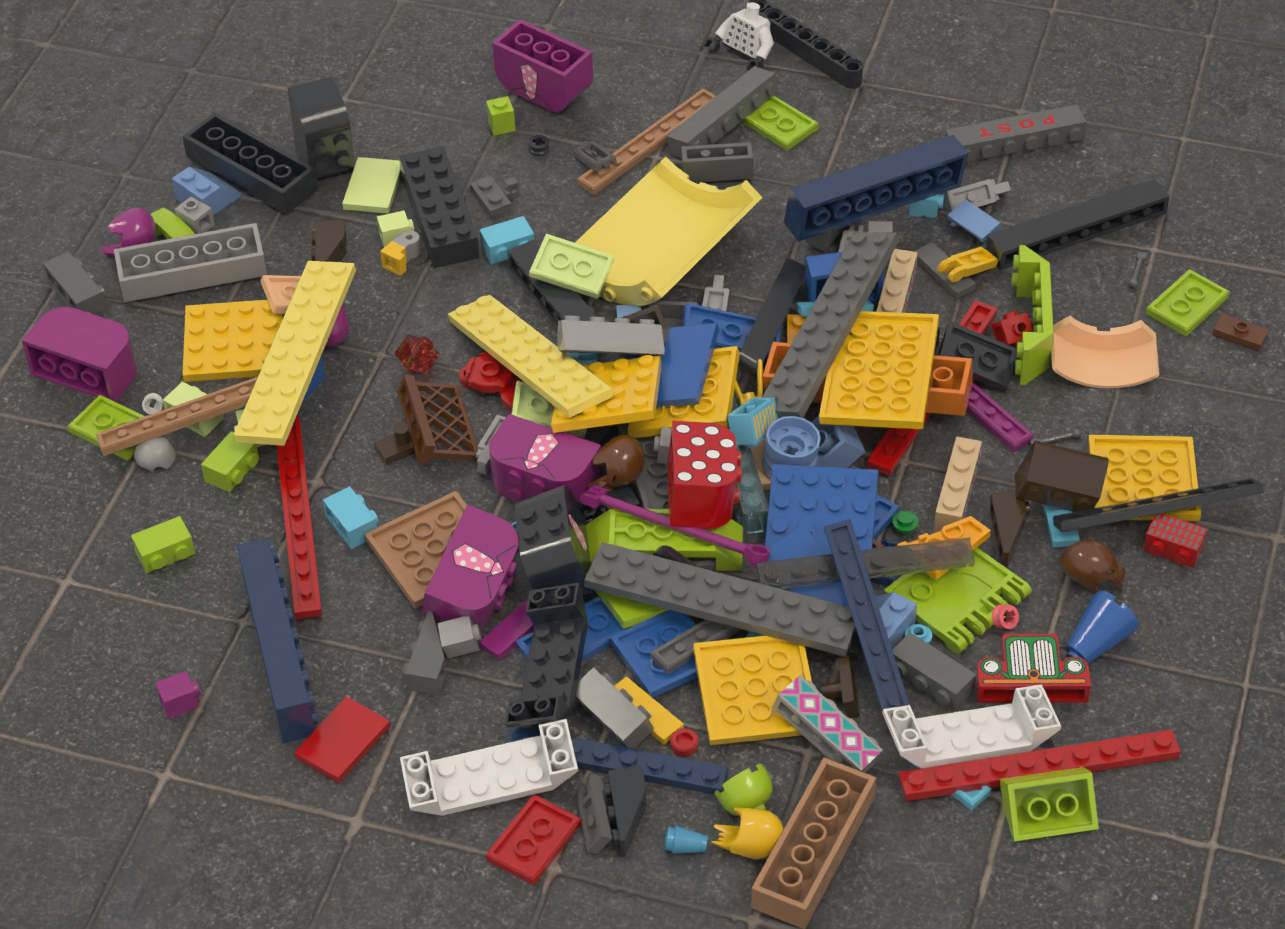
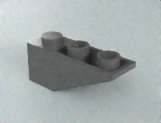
[402,611,446,696]

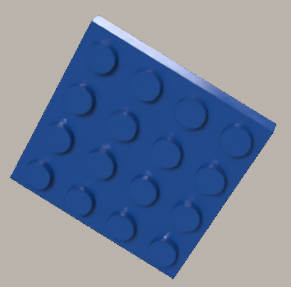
[764,464,878,573]

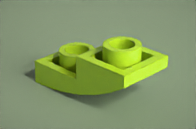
[151,208,195,239]

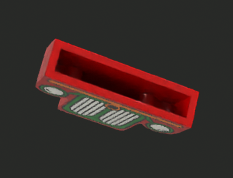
[976,633,1091,703]

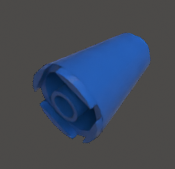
[1065,591,1139,664]

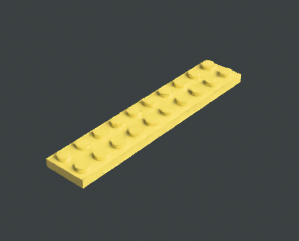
[233,261,356,446]
[448,295,613,418]

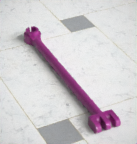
[580,485,770,568]

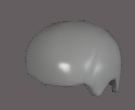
[134,436,176,472]

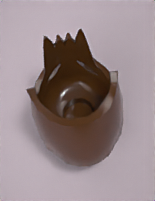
[587,435,645,493]
[1061,539,1126,594]

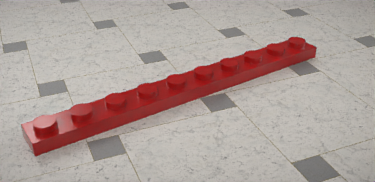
[867,300,998,477]
[277,416,322,620]
[898,729,1181,801]

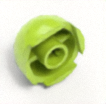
[715,764,773,816]

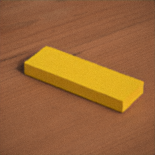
[614,677,684,745]

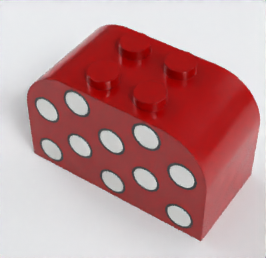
[667,420,742,529]

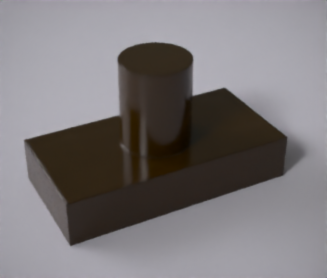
[374,422,415,465]
[821,656,860,718]

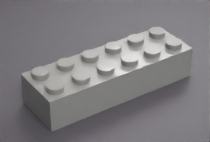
[114,223,267,302]

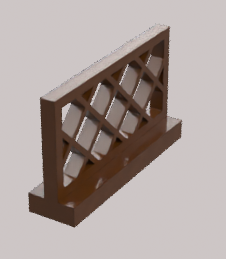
[397,374,478,464]

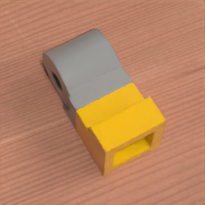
[380,230,421,276]

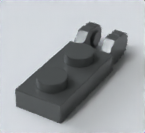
[577,773,612,854]

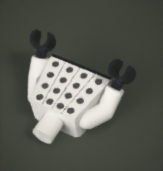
[704,3,774,70]

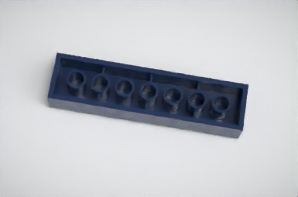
[784,135,969,242]
[237,538,318,743]

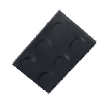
[938,321,1017,392]

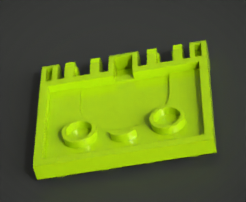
[884,548,1032,654]

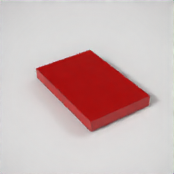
[294,696,391,783]
[485,794,582,886]

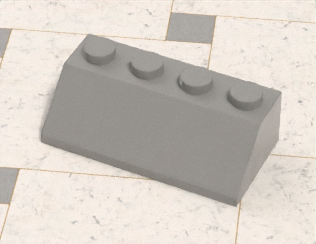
[557,315,665,356]

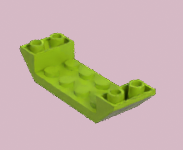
[1011,245,1053,385]
[586,509,743,571]

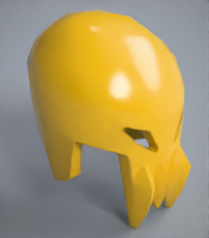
[711,807,784,860]

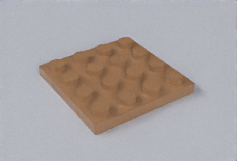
[364,491,467,609]

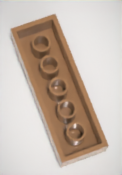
[751,758,876,929]

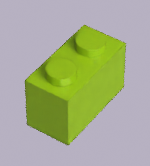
[201,431,259,492]
[131,516,195,573]

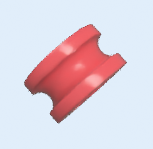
[992,604,1019,629]

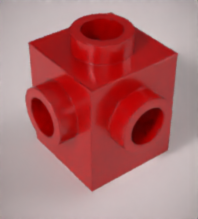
[991,311,1034,348]

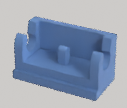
[947,199,1001,249]

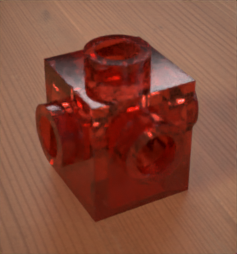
[394,334,440,374]

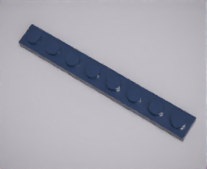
[824,519,909,733]
[504,727,728,795]

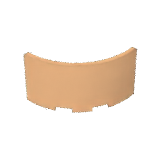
[1051,316,1159,388]

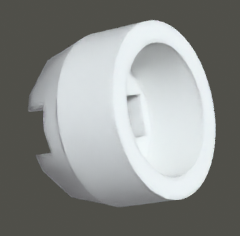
[142,393,163,414]

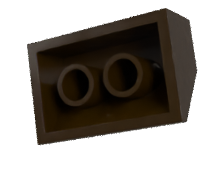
[1015,440,1109,512]

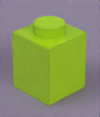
[486,96,516,136]

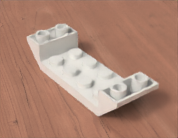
[882,684,1061,768]
[400,719,578,816]

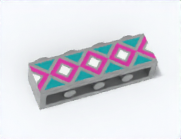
[772,675,883,773]

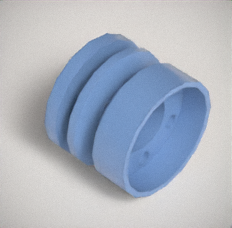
[762,416,821,479]

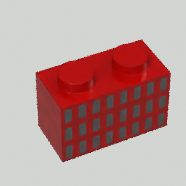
[1143,513,1208,568]

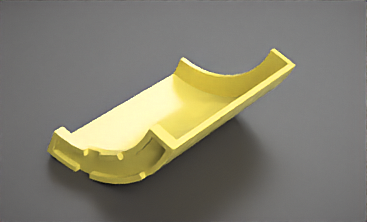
[575,157,762,306]

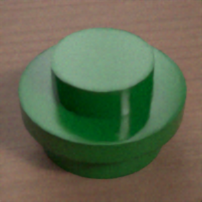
[892,511,919,536]

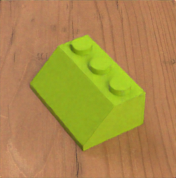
[1000,767,1099,841]

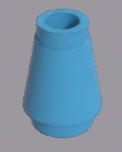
[664,825,708,854]

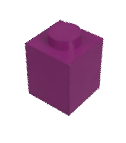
[155,671,201,719]

